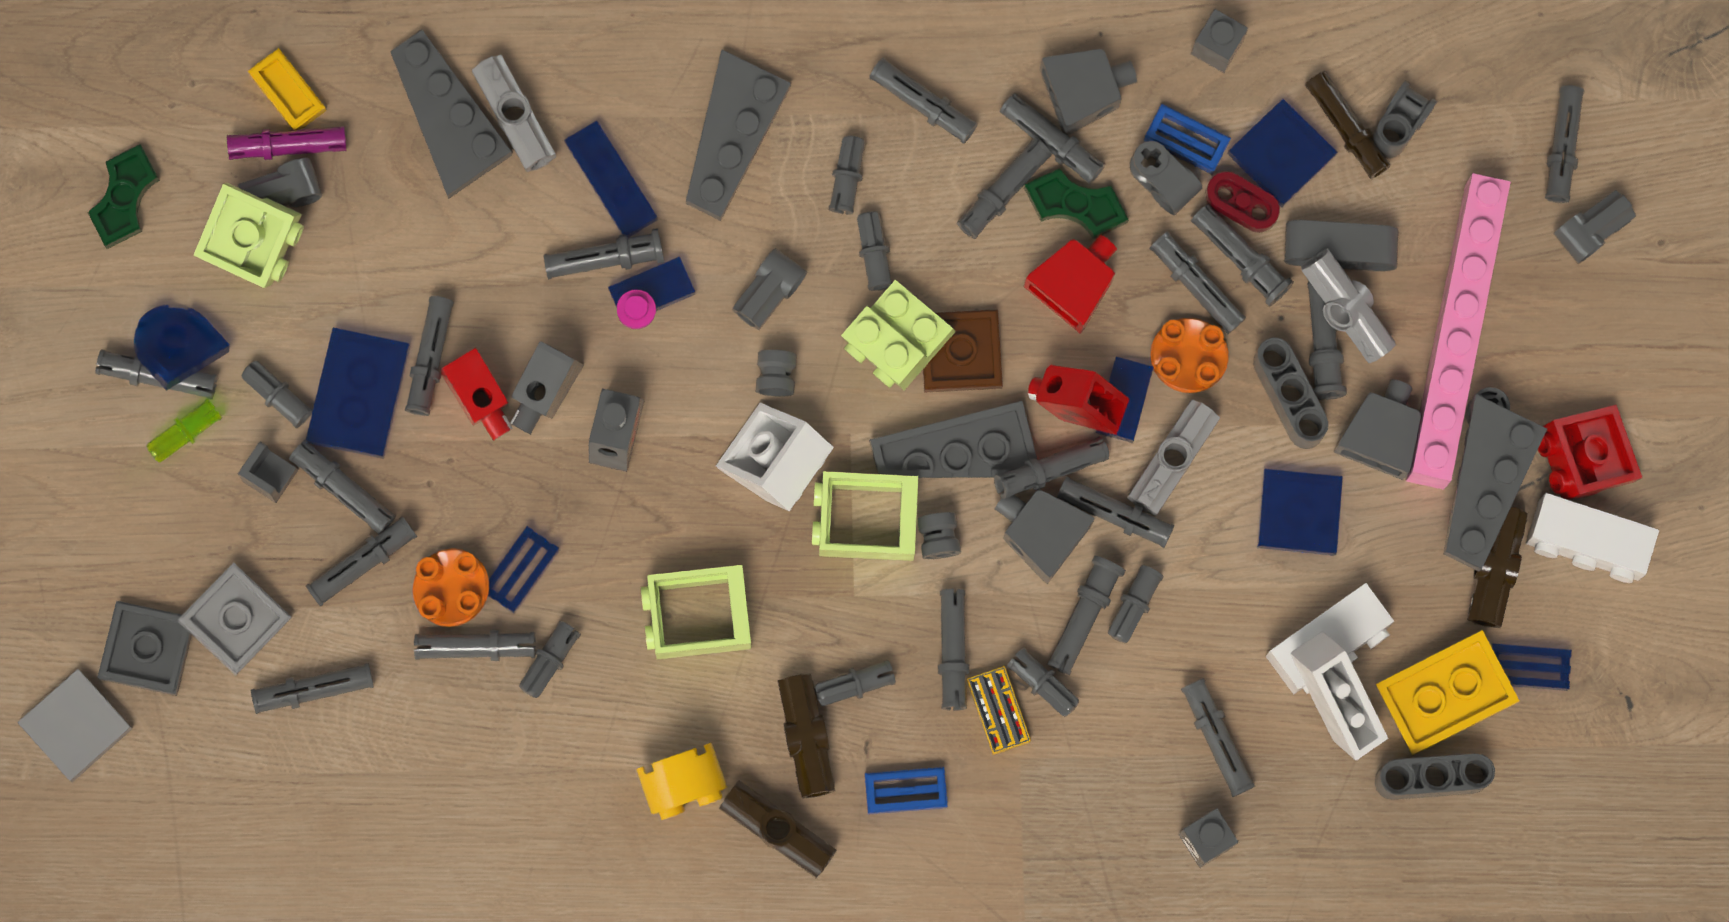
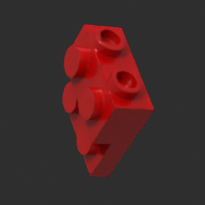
[1538,404,1643,501]

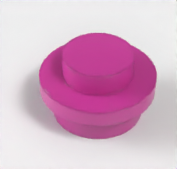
[617,290,656,329]

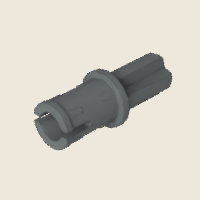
[828,136,865,215]
[857,212,892,291]
[241,361,313,429]
[1108,565,1164,643]
[519,621,581,698]
[1007,648,1079,717]
[815,660,896,706]

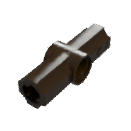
[1467,507,1528,628]
[778,674,835,799]
[719,780,837,879]

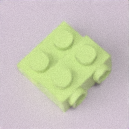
[193,183,304,288]
[841,280,956,391]

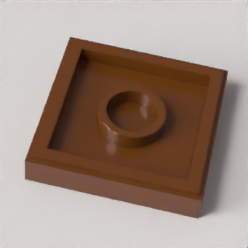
[923,310,1003,393]

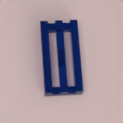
[488,526,560,614]
[1491,643,1572,691]

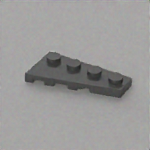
[686,50,791,221]
[1443,394,1547,571]
[869,401,1037,478]

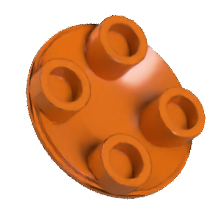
[1150,318,1229,393]
[413,548,489,627]

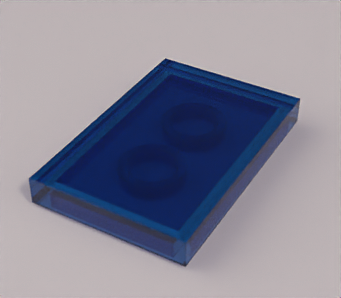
[306,327,411,459]

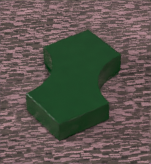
[88,144,160,249]
[1024,169,1129,239]

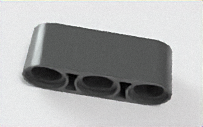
[1284,220,1399,271]
[1253,337,1329,449]
[1374,754,1495,800]

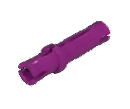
[227,126,347,160]

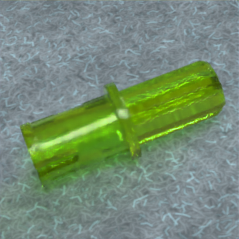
[146,399,222,463]

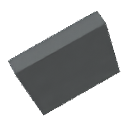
[97,601,192,696]

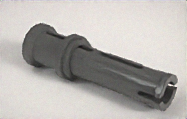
[1191,204,1294,307]
[543,228,664,280]
[1307,282,1347,400]
[1047,555,1126,675]

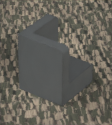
[238,441,298,503]

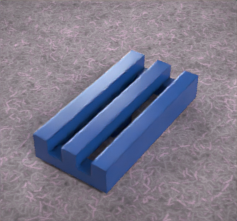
[1143,104,1231,175]
[864,767,948,815]

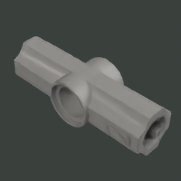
[472,55,556,172]
[1301,249,1396,363]
[1127,399,1220,516]

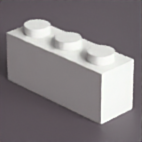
[1526,493,1659,583]
[1266,583,1394,695]
[1290,631,1388,760]

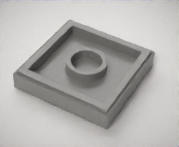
[178,563,291,676]
[17,669,132,782]

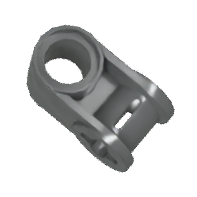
[1372,80,1438,158]
[1129,141,1202,216]

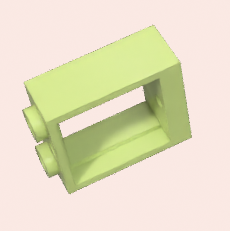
[812,471,918,561]
[641,565,751,659]

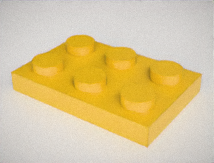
[1376,630,1520,756]

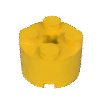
[636,742,728,820]

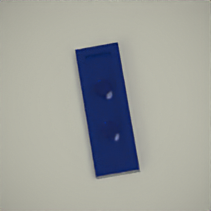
[564,121,658,238]

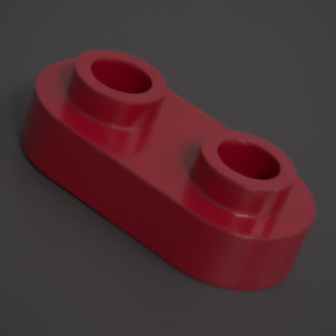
[1206,172,1280,233]

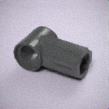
[238,158,322,208]
[1554,190,1636,264]
[732,248,807,330]

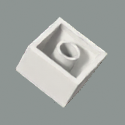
[716,403,834,511]

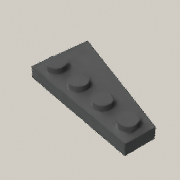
[390,30,512,199]

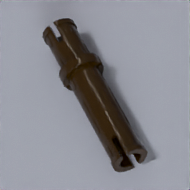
[1305,71,1391,179]

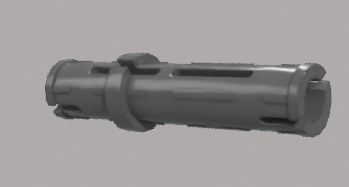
[869,58,978,144]
[1545,85,1584,203]
[1000,93,1105,184]
[957,138,1052,239]
[1149,231,1246,335]
[405,296,454,416]
[95,349,218,400]
[994,436,1109,499]
[289,440,396,534]
[1057,476,1175,548]
[306,516,417,607]
[938,589,969,711]
[414,630,536,661]
[251,663,374,714]
[1181,678,1256,797]

